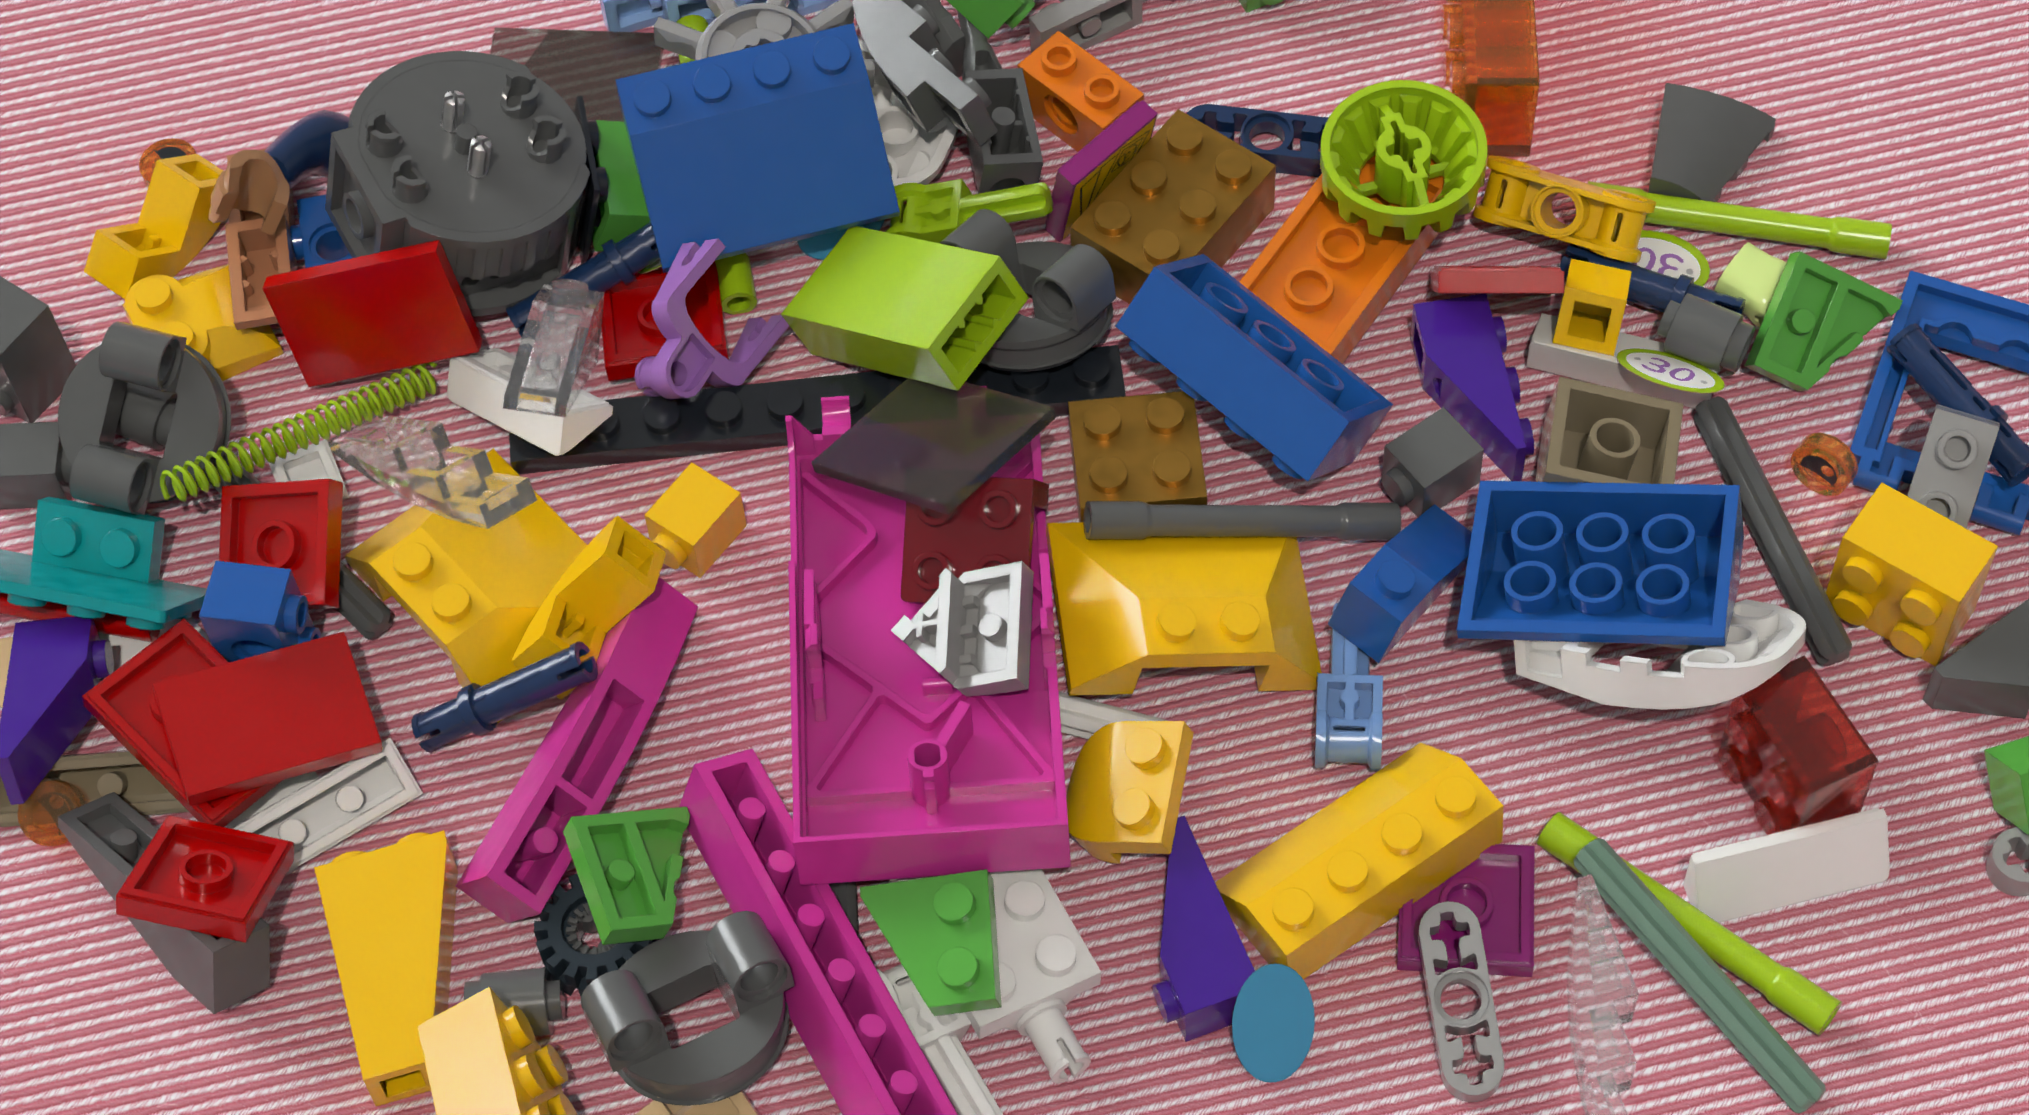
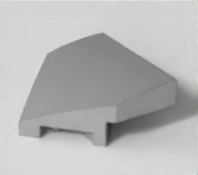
[891,561,1034,696]

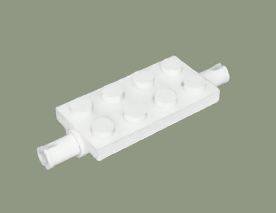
[891,869,1102,1083]

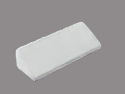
[1526,313,1718,409]
[447,348,613,456]
[231,738,423,873]
[1683,808,1890,923]

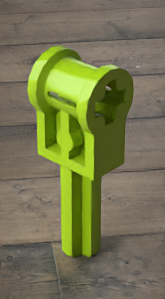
[885,178,1053,243]

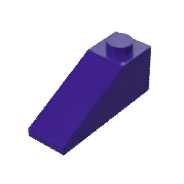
[0,616,114,805]
[1153,815,1255,1042]

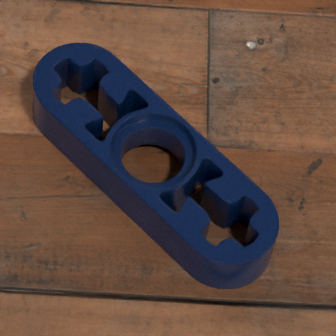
[1186,104,1328,178]

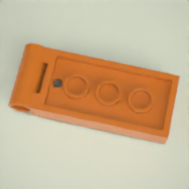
[1239,155,1444,364]

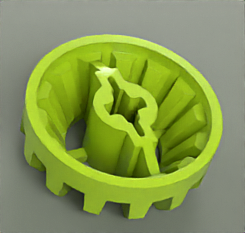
[1320,80,1487,240]

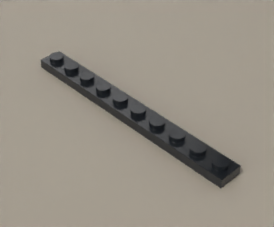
[509,345,1126,474]

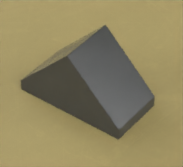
[1923,599,2029,719]

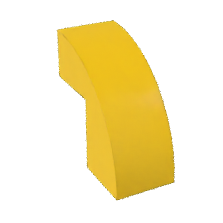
[84,154,223,299]
[511,515,666,700]

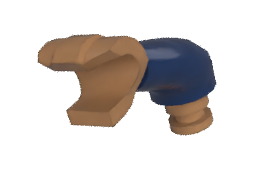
[209,110,349,236]

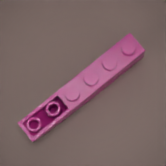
[456,577,698,923]

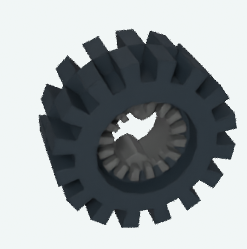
[534,873,660,997]

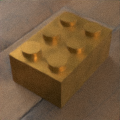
[1070,109,1276,304]

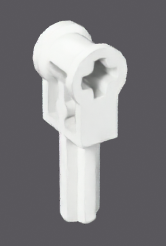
[876,964,1003,1115]

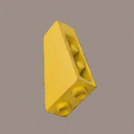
[314,830,458,1107]

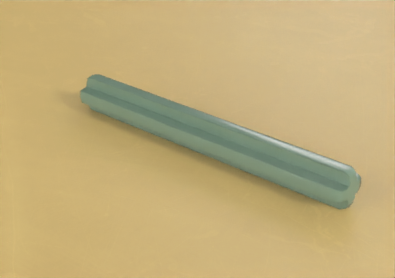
[1574,838,1826,1114]

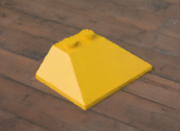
[345,448,608,724]
[1045,522,1322,696]

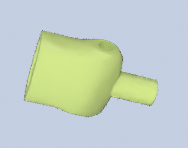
[1714,242,1787,328]

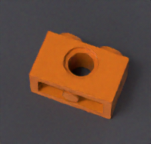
[1017,30,1144,152]

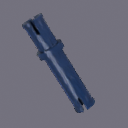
[506,222,660,342]
[1559,243,1746,314]
[1887,323,2029,487]
[411,641,598,753]

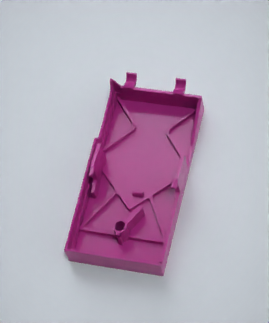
[785,386,1071,885]

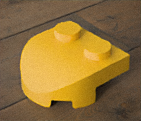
[1066,721,1194,864]

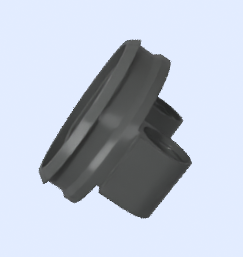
[940,209,1116,372]
[58,321,231,514]
[581,911,795,1106]

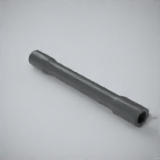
[1084,501,1401,540]

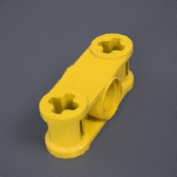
[1473,156,1656,263]

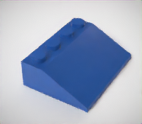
[615,23,900,273]
[1457,481,1744,646]

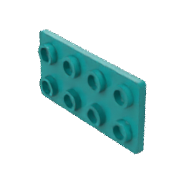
[0,497,207,630]

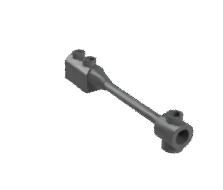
[957,11,1043,194]

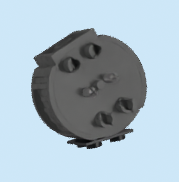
[325,51,608,316]

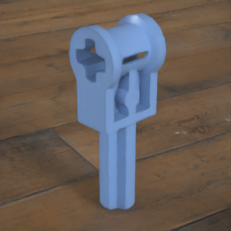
[1315,603,1383,771]

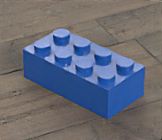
[1115,254,1393,482]

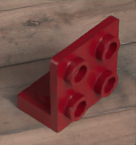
[901,473,1049,603]

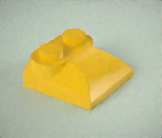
[122,264,284,382]

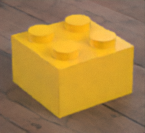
[1826,482,1998,667]

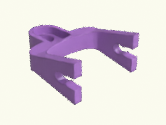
[635,238,789,399]

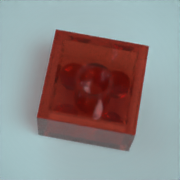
[1718,655,1879,835]

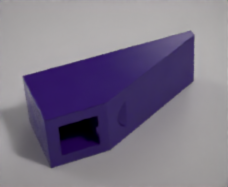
[1410,294,1534,481]

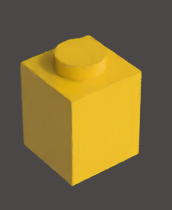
[1553,259,1632,356]
[644,462,747,578]

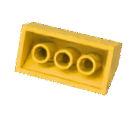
[1215,742,1504,980]

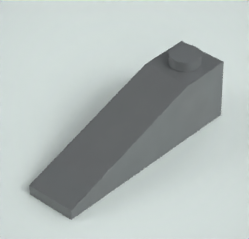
[57,792,270,1014]

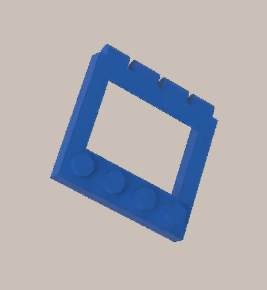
[1845,270,2029,536]

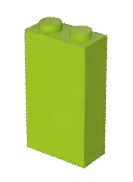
[781,226,1029,391]

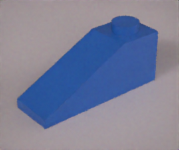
[1328,504,1472,663]

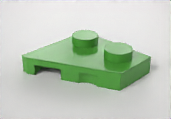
[1745,251,1903,391]
[563,807,690,945]
[860,869,1002,1016]

